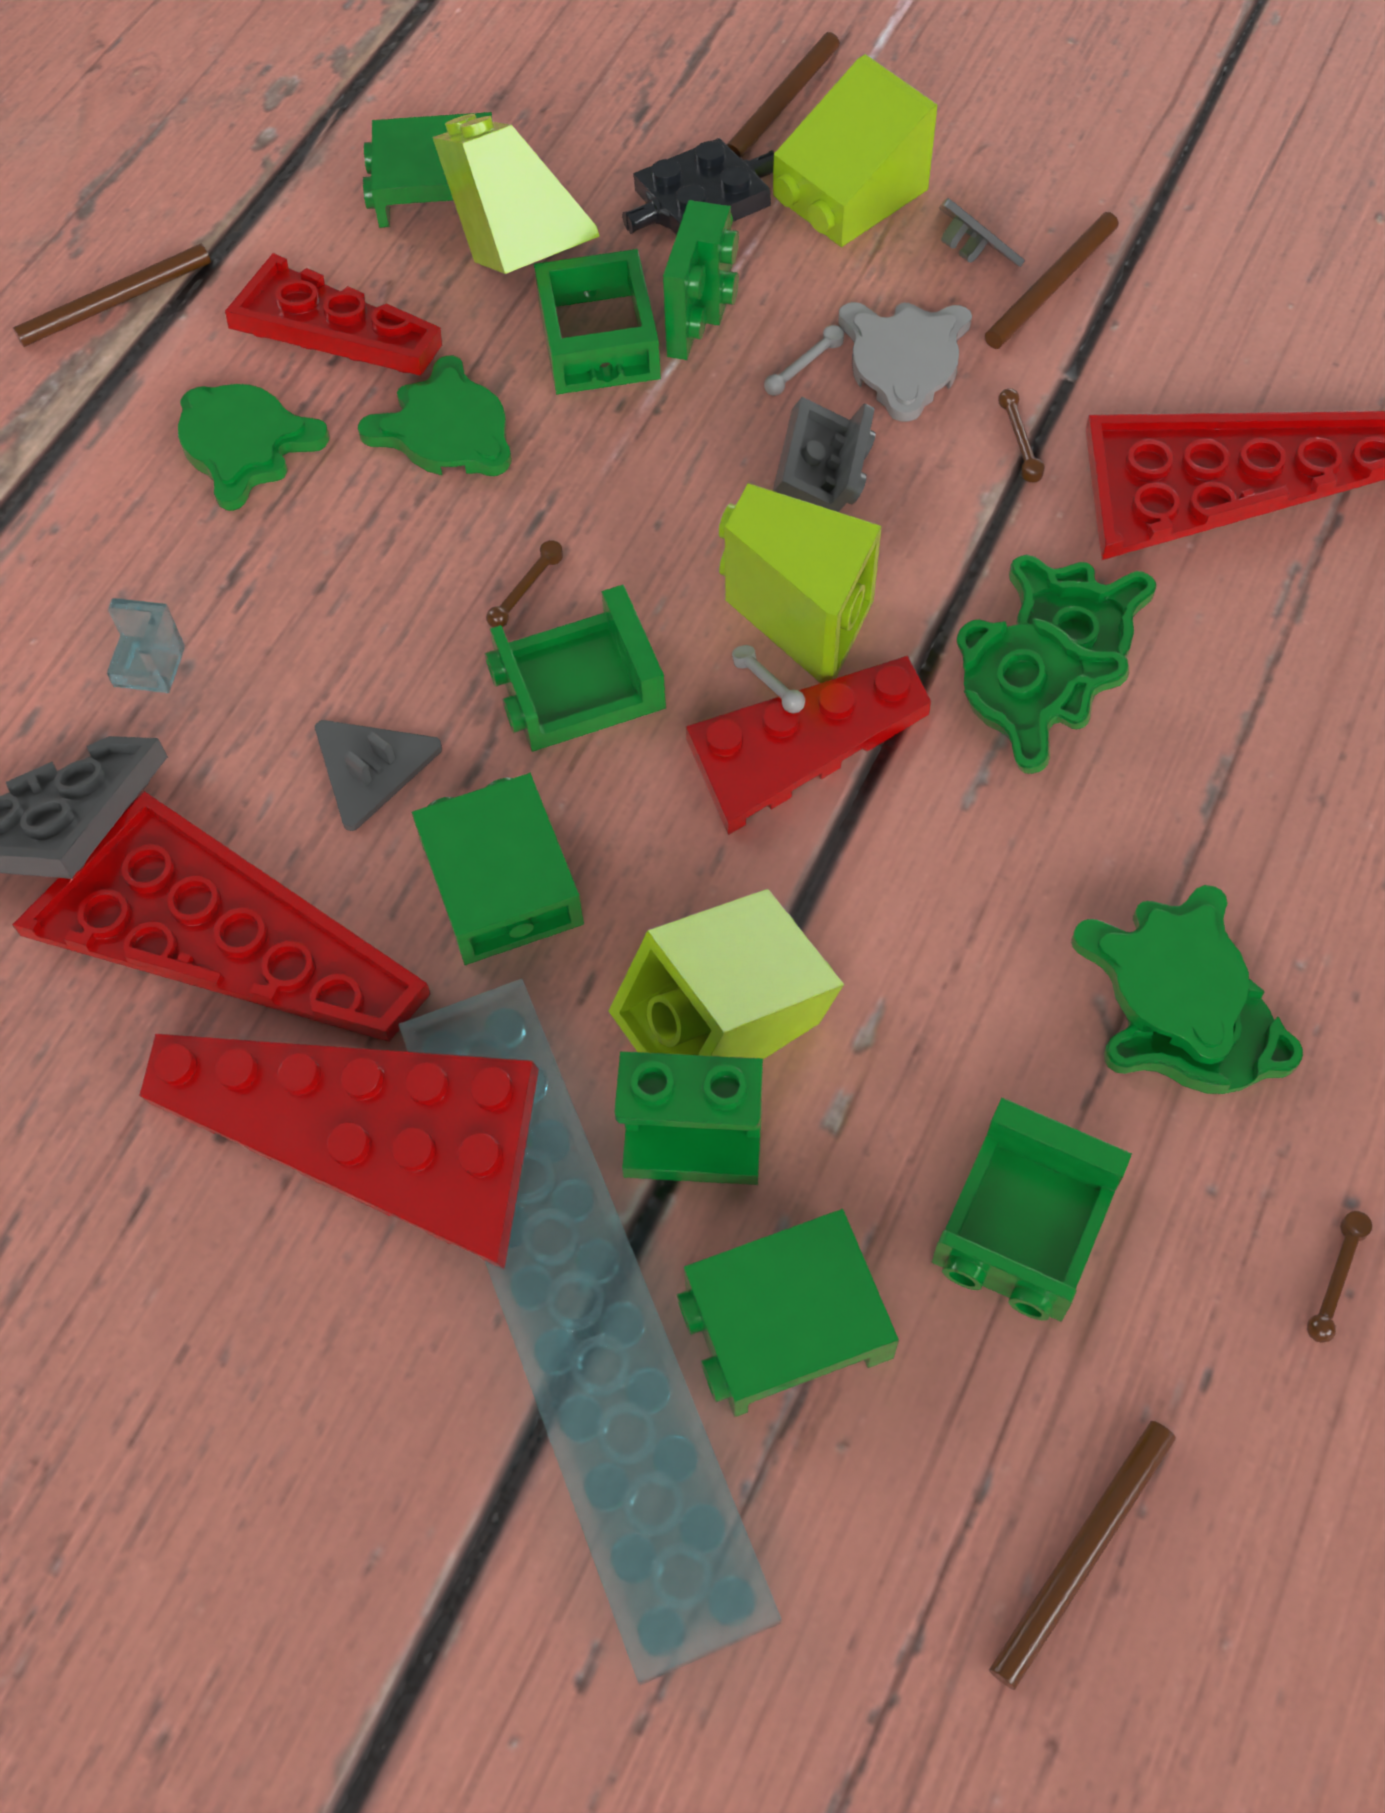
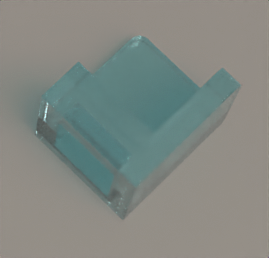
[107,598,185,693]

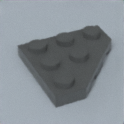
[0,736,168,879]

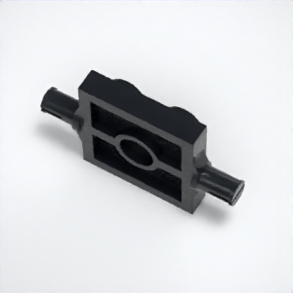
[622,138,774,235]

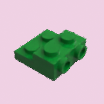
[663,200,739,360]

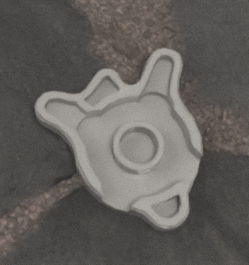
[838,302,972,422]

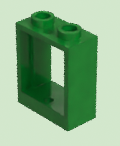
[534,249,661,395]

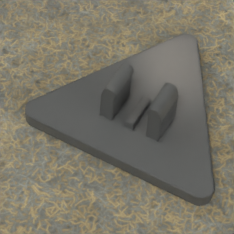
[939,198,1025,267]
[315,720,442,831]

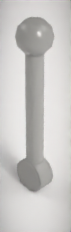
[764,325,844,396]
[732,645,805,714]

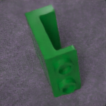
[363,112,493,228]
[484,584,666,752]
[411,772,584,965]
[614,1051,763,1185]
[931,1097,1132,1322]
[676,1209,899,1417]

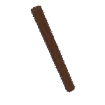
[726,32,840,158]
[985,212,1119,349]
[13,243,211,347]
[989,1421,1176,1690]

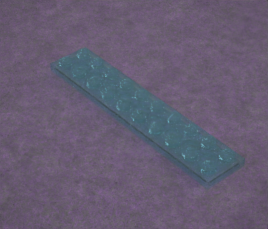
[398,979,782,1685]

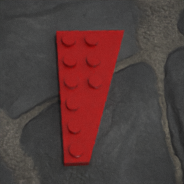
[1085,411,1385,560]
[12,791,431,1042]
[139,1034,539,1269]

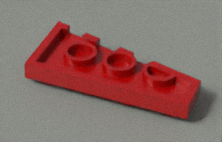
[225,253,442,376]
[686,655,931,835]

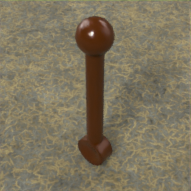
[998,388,1045,482]
[486,540,563,628]
[1307,1211,1372,1343]

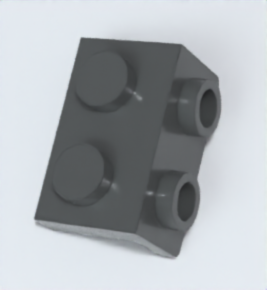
[773,397,876,512]

